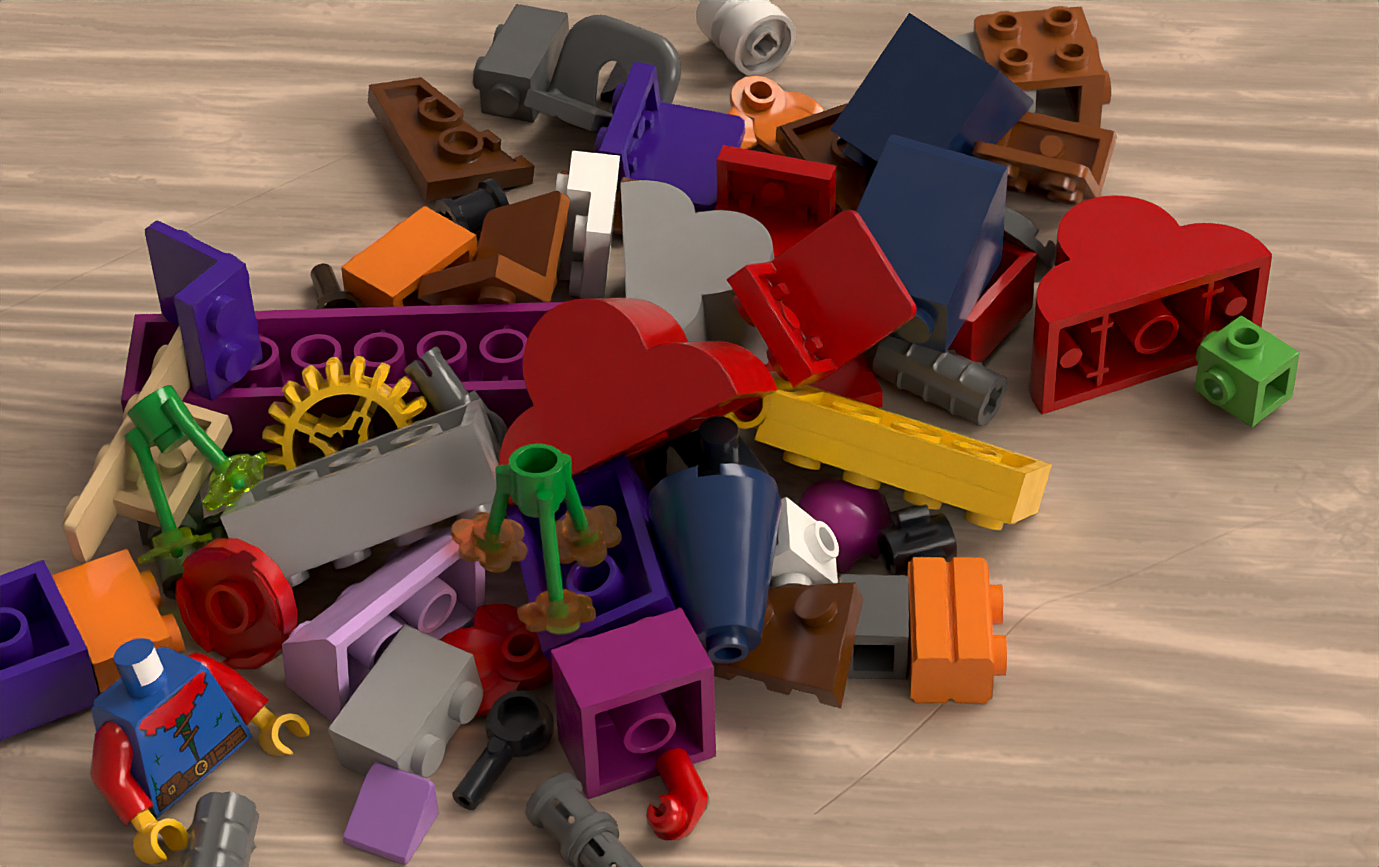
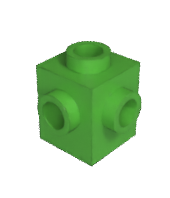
[1194,315,1300,427]

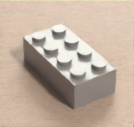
[220,399,501,587]

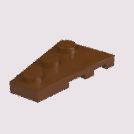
[367,77,535,201]
[711,582,863,708]

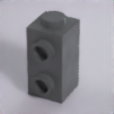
[473,4,569,123]

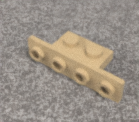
[63,326,233,563]

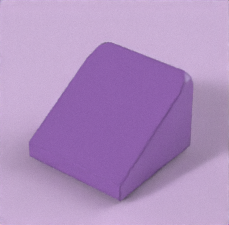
[343,762,439,865]

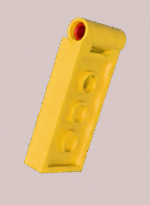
[725,372,1052,530]

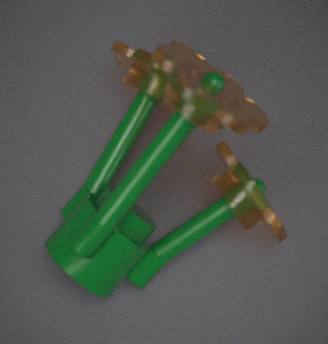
[450,444,622,634]

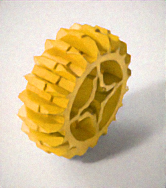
[262,356,428,473]

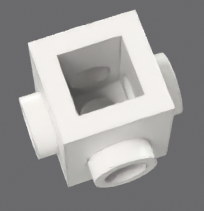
[769,497,839,588]

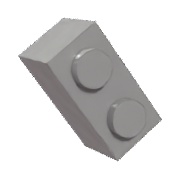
[328,624,484,778]

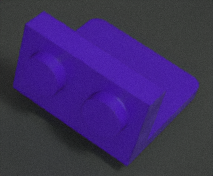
[595,62,746,211]
[145,221,263,402]

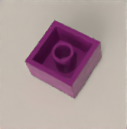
[551,608,716,799]

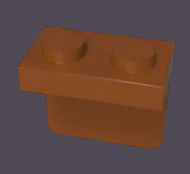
[973,6,1111,128]
[972,112,1117,206]
[417,191,570,306]

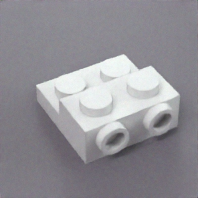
[555,151,620,299]

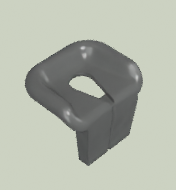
[524,14,681,134]

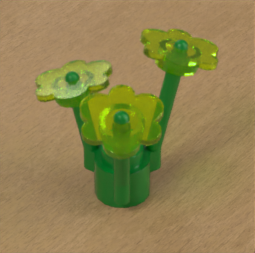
[124,385,267,565]

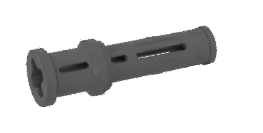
[525,772,643,867]

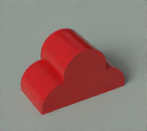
[1029,195,1272,415]
[499,298,778,505]

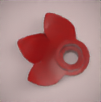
[440,603,553,717]

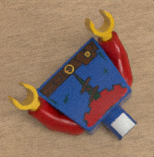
[90,638,310,864]

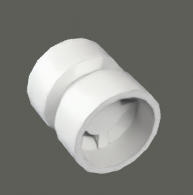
[696,0,796,76]

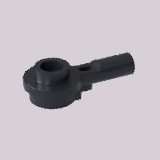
[452,690,554,810]

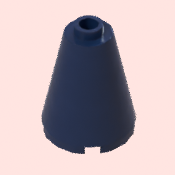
[647,464,782,663]

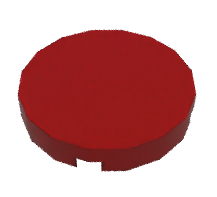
[175,538,298,669]

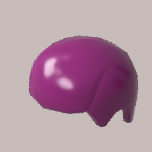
[797,476,893,573]

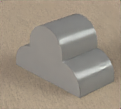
[621,180,775,365]

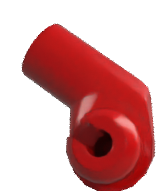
[646,748,710,841]

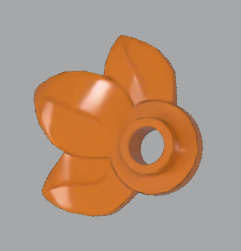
[727,75,825,156]

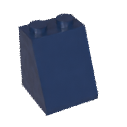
[830,13,1035,171]
[856,134,1008,353]

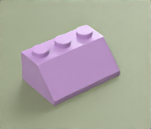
[282,523,485,722]

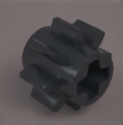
[878,504,957,576]

